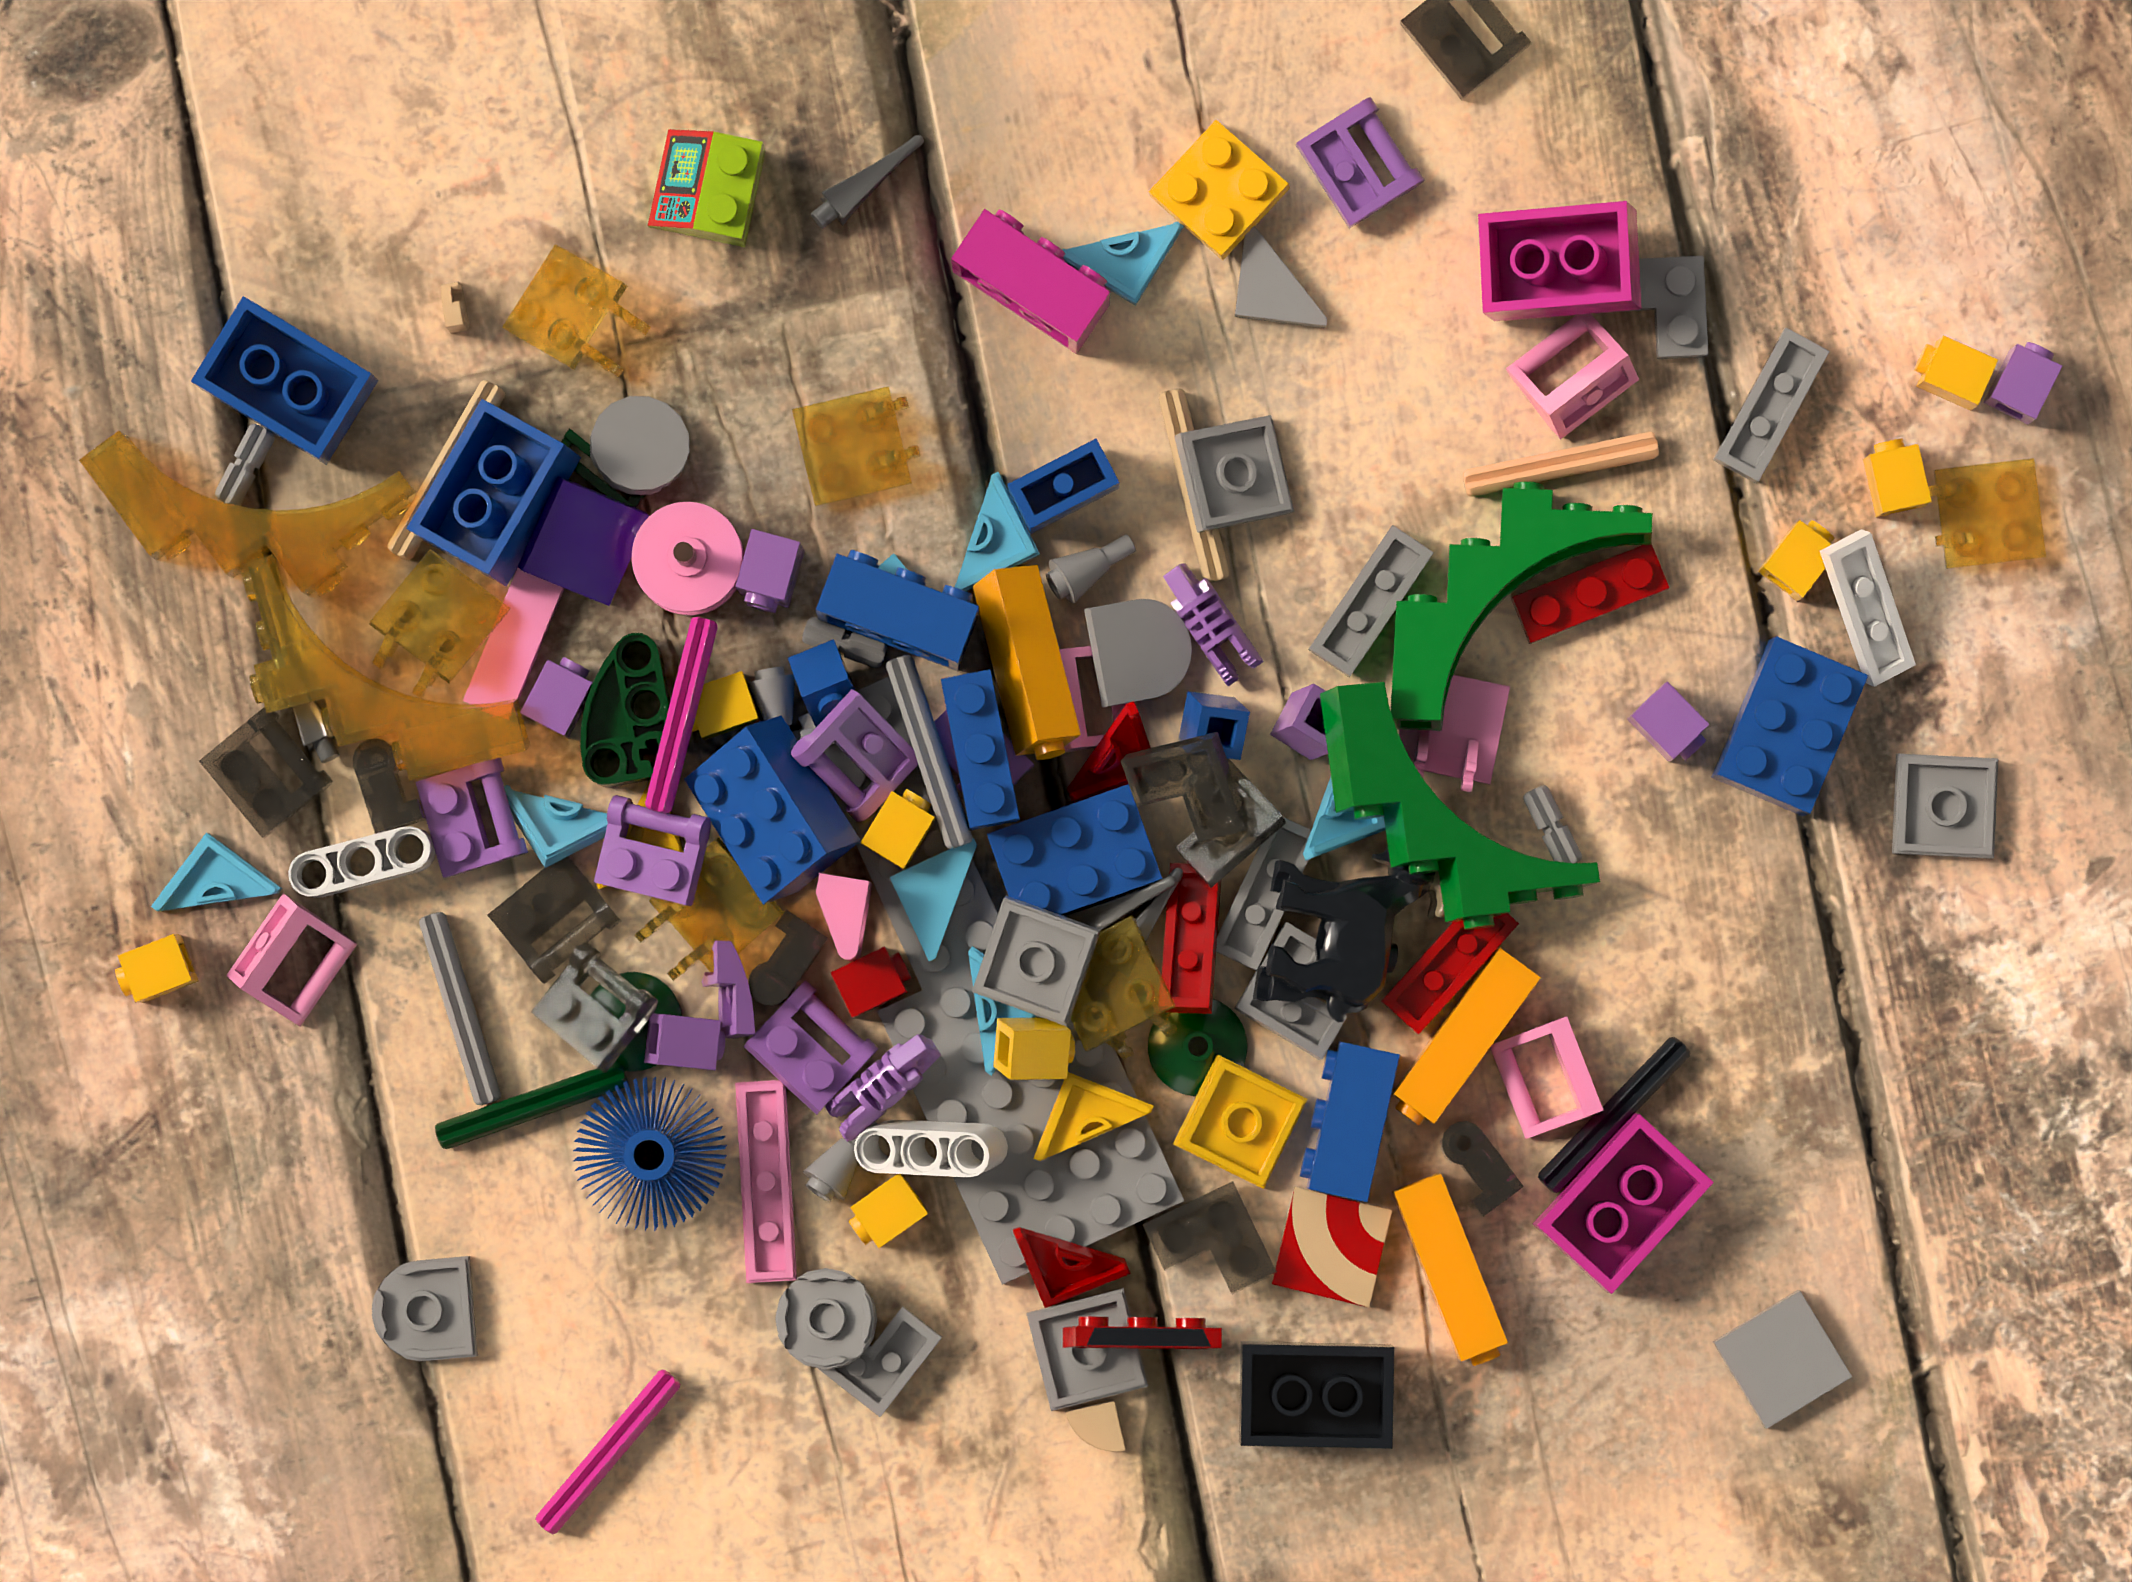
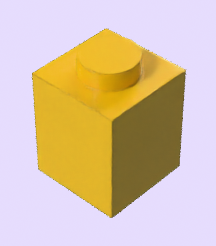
[1914,335,1998,411]
[1863,438,1932,518]
[1758,520,1835,601]
[692,671,761,740]
[860,789,936,870]
[115,934,199,1003]
[993,1018,1075,1080]
[849,1174,929,1248]

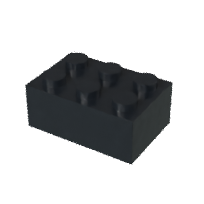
[1239,1341,1394,1449]

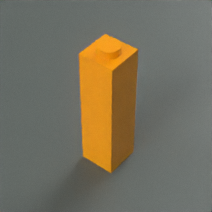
[973,565,1081,760]
[1391,948,1541,1126]
[1392,1173,1508,1366]

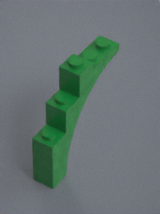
[1391,482,1653,731]
[1320,682,1600,930]

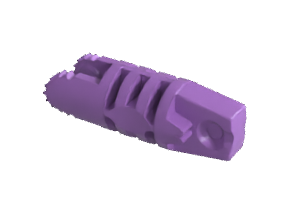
[1163,563,1264,687]
[825,1034,941,1142]

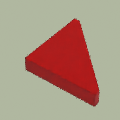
[1067,701,1159,803]
[1013,1227,1131,1308]

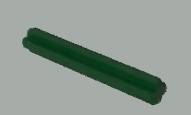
[435,1062,628,1149]

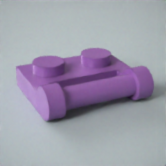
[1296,97,1425,229]
[791,689,918,822]
[416,756,528,878]
[594,795,711,906]
[744,980,879,1115]

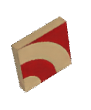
[1271,1186,1392,1308]

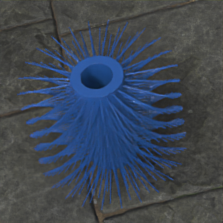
[573,1077,727,1231]

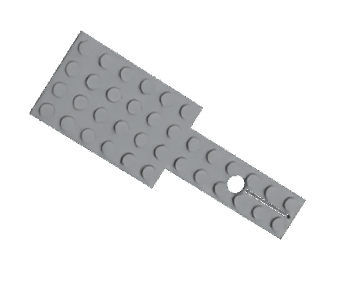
[798,676,1184,1285]

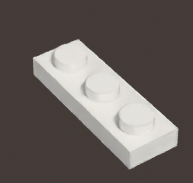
[1820,529,1916,687]

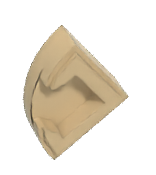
[441,281,470,333]
[1065,1400,1125,1452]

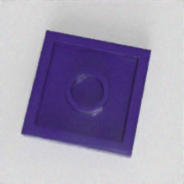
[518,476,650,606]

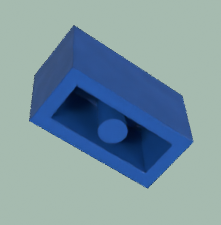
[1007,438,1120,534]

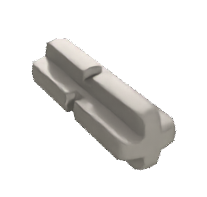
[215,424,275,508]
[802,617,888,668]
[1523,785,1582,863]

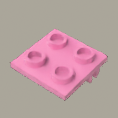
[1398,675,1510,793]

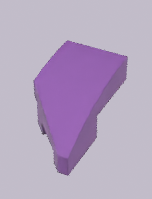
[702,940,755,1039]

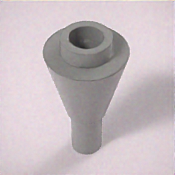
[1046,534,1136,604]
[747,666,795,728]
[803,1122,877,1202]

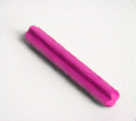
[645,617,718,814]
[535,1369,681,1535]

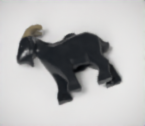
[1253,844,1444,1022]

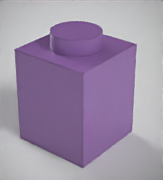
[1983,342,2062,425]
[520,657,592,739]
[1627,681,1709,762]
[1270,683,1328,760]
[644,1013,725,1070]

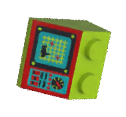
[647,129,766,247]

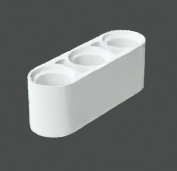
[288,826,436,898]
[854,1120,1008,1177]

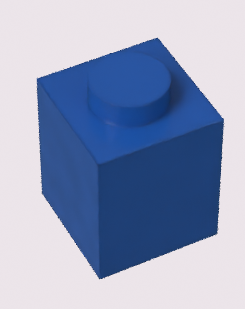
[788,639,855,727]
[1178,691,1250,760]

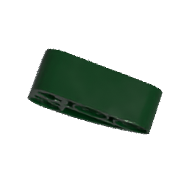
[580,633,670,787]

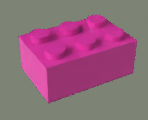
[1478,201,1642,321]
[951,209,1110,354]
[1533,1113,1714,1294]

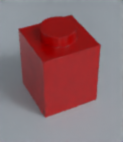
[830,946,912,1018]

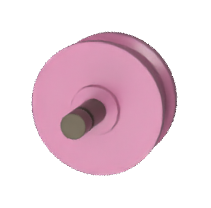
[632,502,744,616]

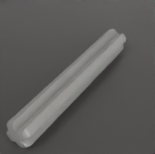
[886,655,973,849]
[419,912,501,1105]

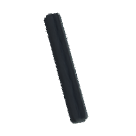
[1538,1037,1690,1193]

